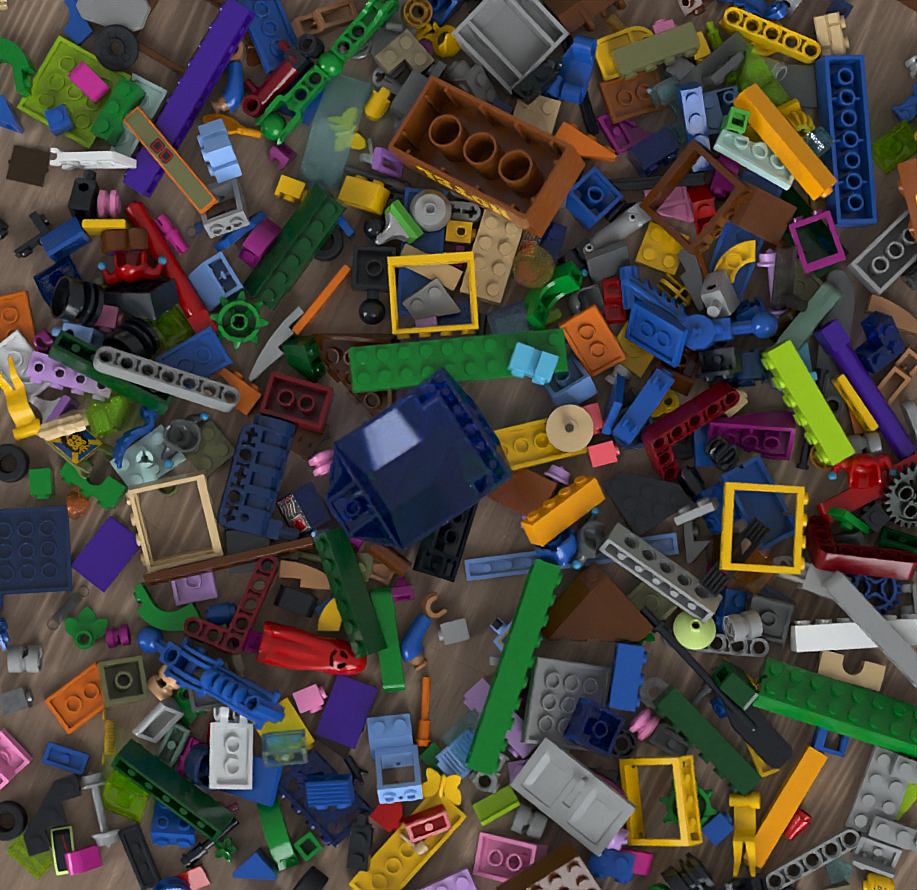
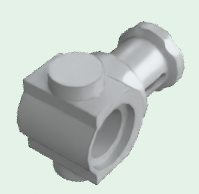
[469,752,510,794]

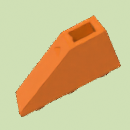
[555,121,617,162]

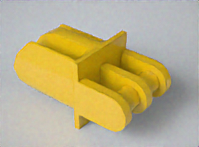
[364,83,393,122]
[657,272,693,309]

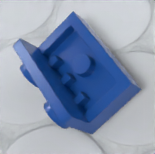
[691,482,741,535]
[711,589,746,632]
[588,848,636,884]

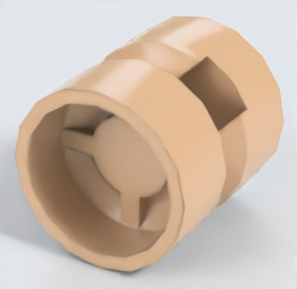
[146,664,180,701]

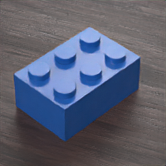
[607,642,648,712]

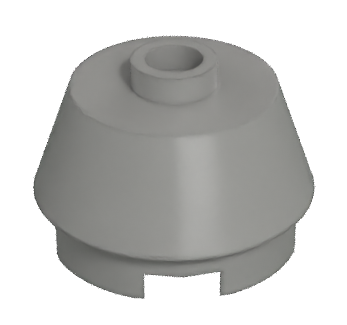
[409,189,452,232]

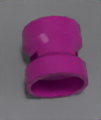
[105,624,131,648]

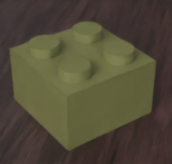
[97,655,149,708]

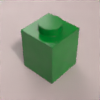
[29,468,56,500]
[293,829,325,862]

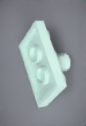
[110,424,187,494]

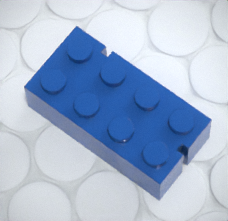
[718,455,795,551]

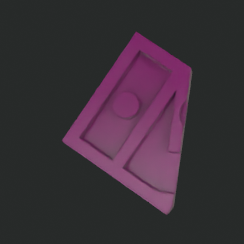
[596,113,652,156]

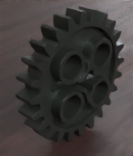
[880,461,917,528]

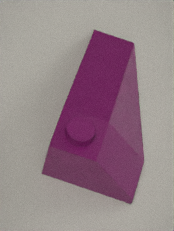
[707,411,796,461]

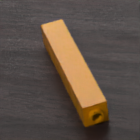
[733,83,837,200]
[742,744,828,868]

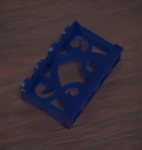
[277,747,373,848]

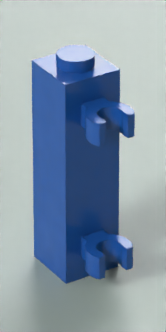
[611,368,675,445]

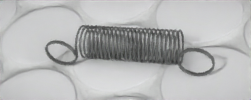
[47,586,89,630]

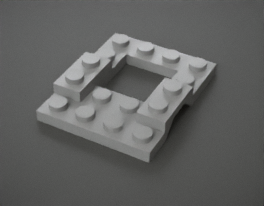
[845,745,917,852]

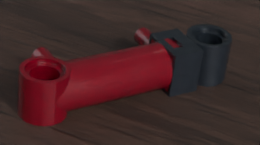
[242,33,325,119]

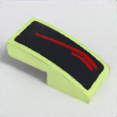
[50,826,76,875]

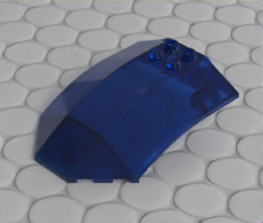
[325,367,514,550]

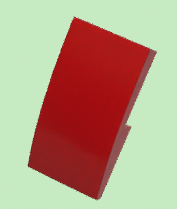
[602,278,627,324]

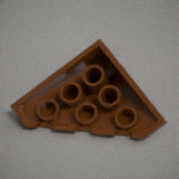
[311,333,400,423]
[540,562,654,643]

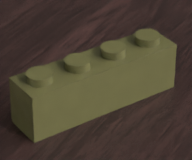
[611,21,701,80]

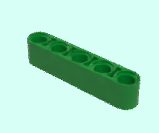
[370,586,406,693]

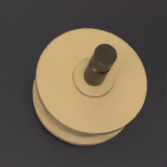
[546,405,594,452]

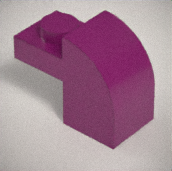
[238,217,282,269]

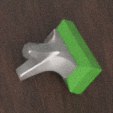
[375,199,424,246]

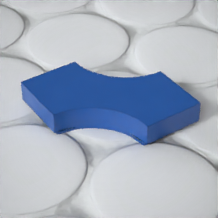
[63,0,94,46]
[214,211,266,252]

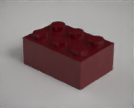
[259,371,335,434]

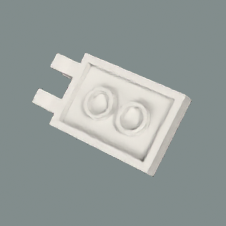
[49,148,137,171]
[209,707,253,789]

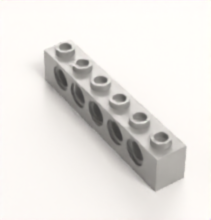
[599,522,723,624]

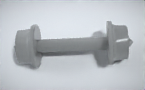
[79,770,120,848]

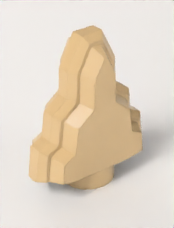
[37,409,90,441]

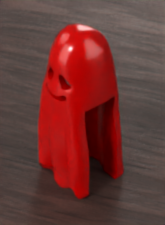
[257,621,367,676]

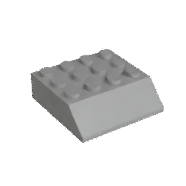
[452,0,569,95]

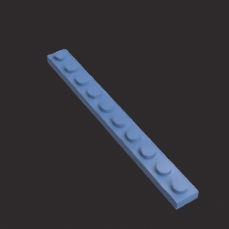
[464,533,679,581]

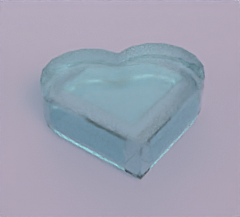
[825,858,853,884]

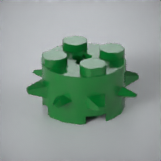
[210,291,269,349]
[659,777,718,832]

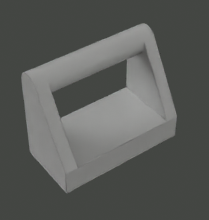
[132,697,185,743]

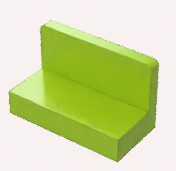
[472,784,520,826]

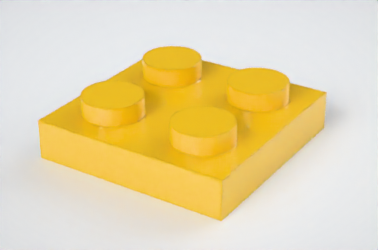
[635,222,689,277]

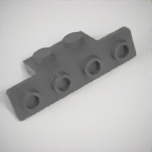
[678,31,749,89]

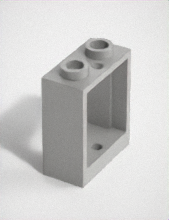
[201,177,250,238]

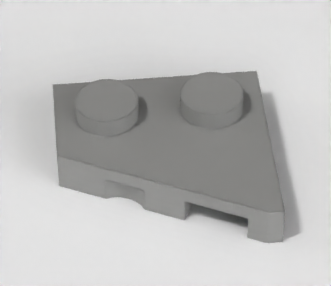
[402,277,461,320]
[674,497,720,526]

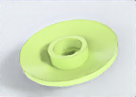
[673,611,716,650]

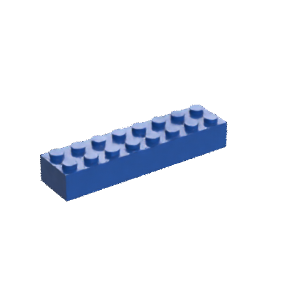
[815,55,877,228]

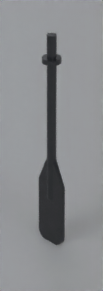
[640,606,792,769]

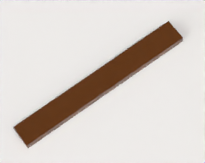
[143,536,315,586]

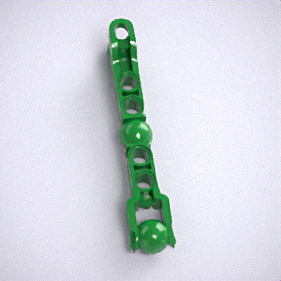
[255,0,399,146]

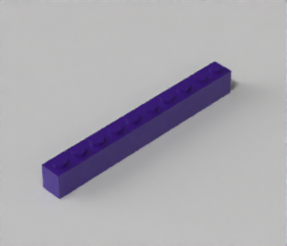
[122,0,256,198]

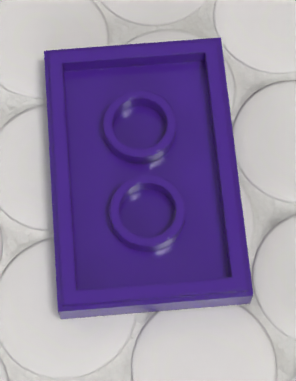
[71,516,141,592]
[315,675,378,749]

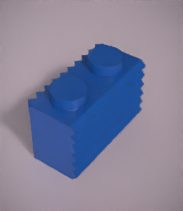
[305,773,355,810]

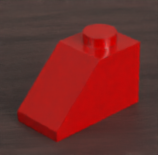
[369,781,403,833]

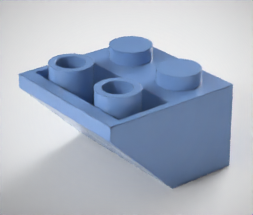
[703,85,739,139]
[187,252,246,312]

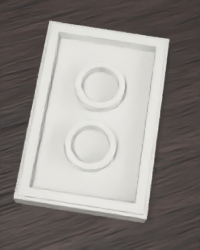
[0,329,51,402]

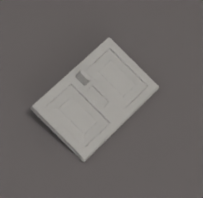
[510,736,637,857]

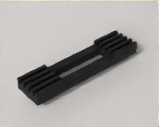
[699,516,771,597]

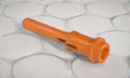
[414,677,431,746]

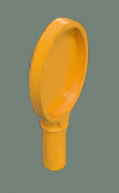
[202,113,261,139]

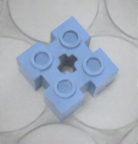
[197,118,242,184]

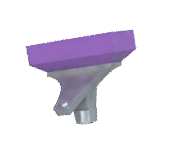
[360,138,403,178]
[30,394,80,424]

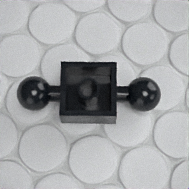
[351,214,397,325]

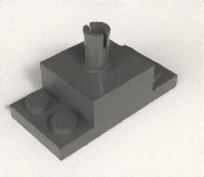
[380,60,446,137]

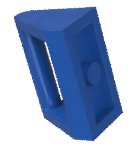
[811,726,850,757]

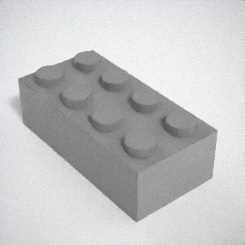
[846,209,917,296]

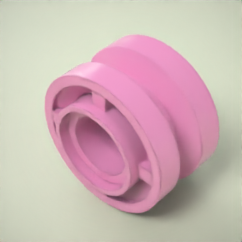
[97,190,121,219]
[308,449,342,477]
[628,707,661,741]

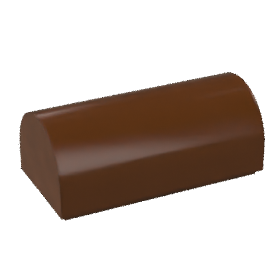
[367,538,412,578]

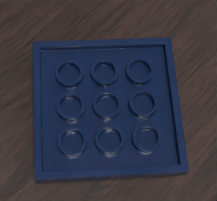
[0,506,72,595]

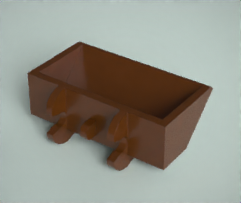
[541,0,626,34]

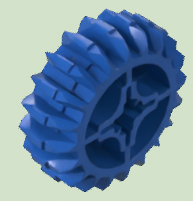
[848,573,903,615]

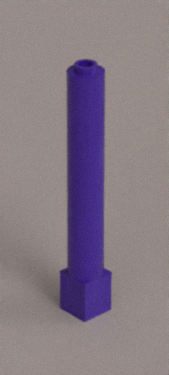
[813,319,916,460]

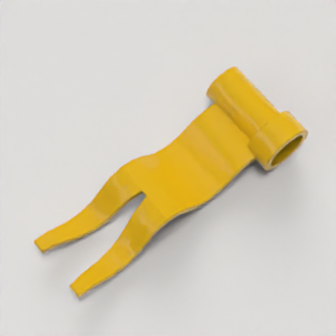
[0,356,43,441]
[729,792,761,877]

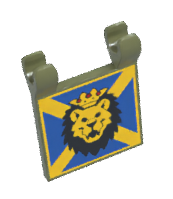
[44,428,115,479]

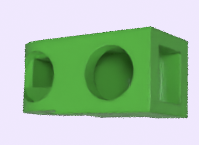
[719,106,750,135]

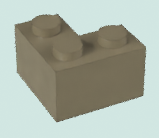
[375,29,435,76]

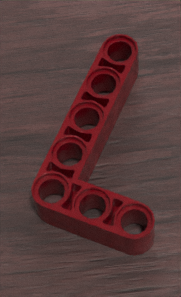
[641,381,740,482]
[803,515,917,580]
[183,555,278,656]

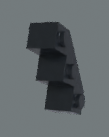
[23,774,82,857]

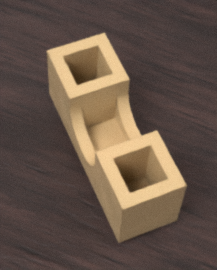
[814,650,886,692]

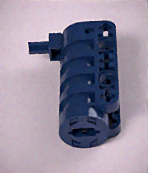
[217,415,300,541]

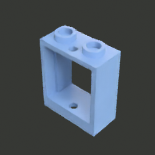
[375,745,423,804]

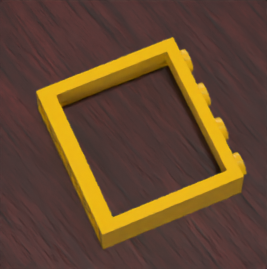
[387,251,479,340]
[719,482,808,574]
[619,755,702,846]

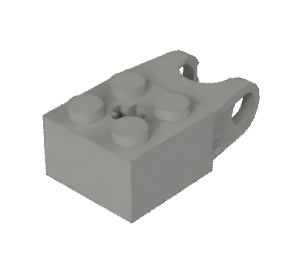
[771,556,851,603]

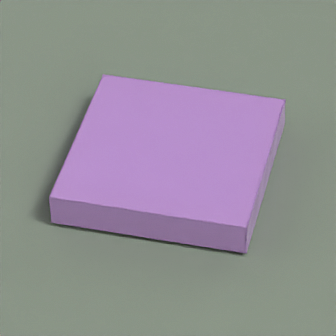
[168,559,218,606]

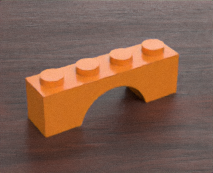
[213,367,264,417]

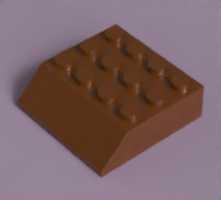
[496,840,602,890]

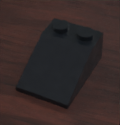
[104,278,180,320]

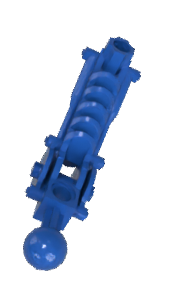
[619,266,778,351]
[137,626,285,730]

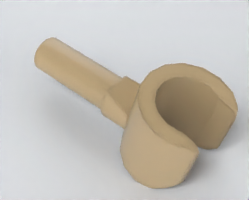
[399,832,428,854]

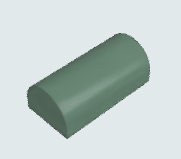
[155,722,193,769]

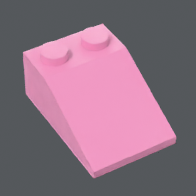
[473,832,548,882]

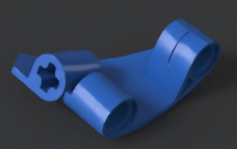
[540,35,597,104]

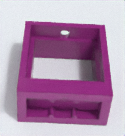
[709,152,740,201]
[788,208,846,273]

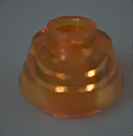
[67,491,90,520]

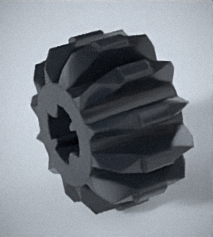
[704,436,740,472]

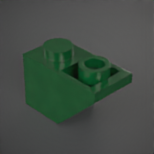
[283,335,326,383]
[711,660,759,710]

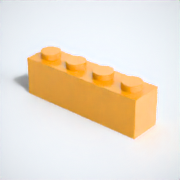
[521,475,605,547]

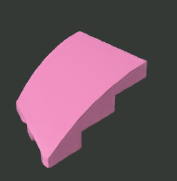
[0,728,33,790]

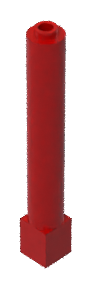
[124,200,219,335]

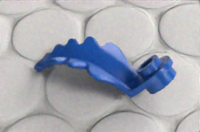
[716,0,788,21]
[113,406,157,469]

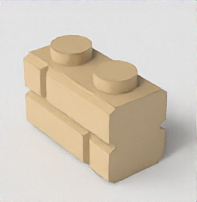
[813,11,850,57]

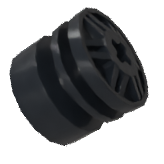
[50,275,104,328]
[102,316,160,360]
[660,852,717,890]

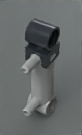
[558,201,653,270]

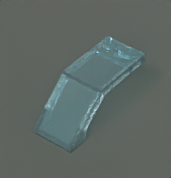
[298,74,372,191]

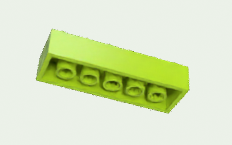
[761,340,856,466]

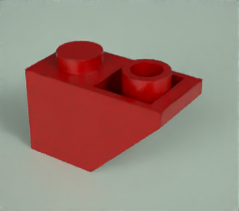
[686,184,715,236]

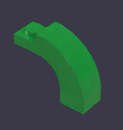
[0,37,37,97]
[523,260,583,331]
[133,583,204,631]
[257,792,300,870]

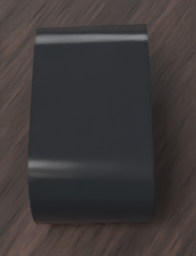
[273,584,318,618]

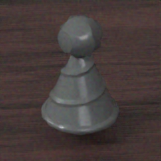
[620,386,641,410]

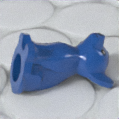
[891,82,917,128]

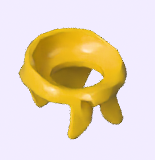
[424,22,461,58]

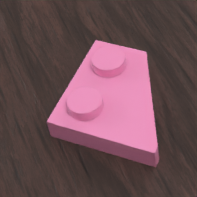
[643,186,694,223]

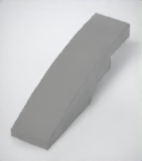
[249,307,304,383]

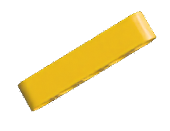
[721,7,821,64]

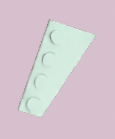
[110,73,170,158]
[713,129,794,190]

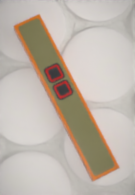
[123,106,218,215]

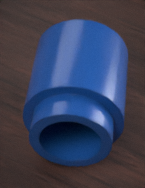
[205,602,236,626]

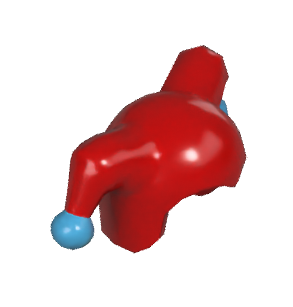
[98,250,167,286]
[827,453,897,489]

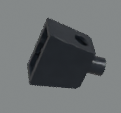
[68,170,100,222]

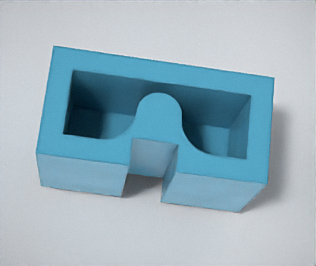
[507,342,559,385]

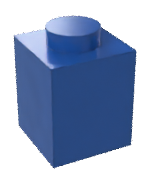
[44,104,75,136]
[701,810,735,846]

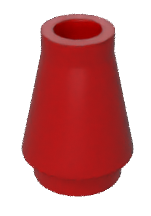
[783,807,812,841]

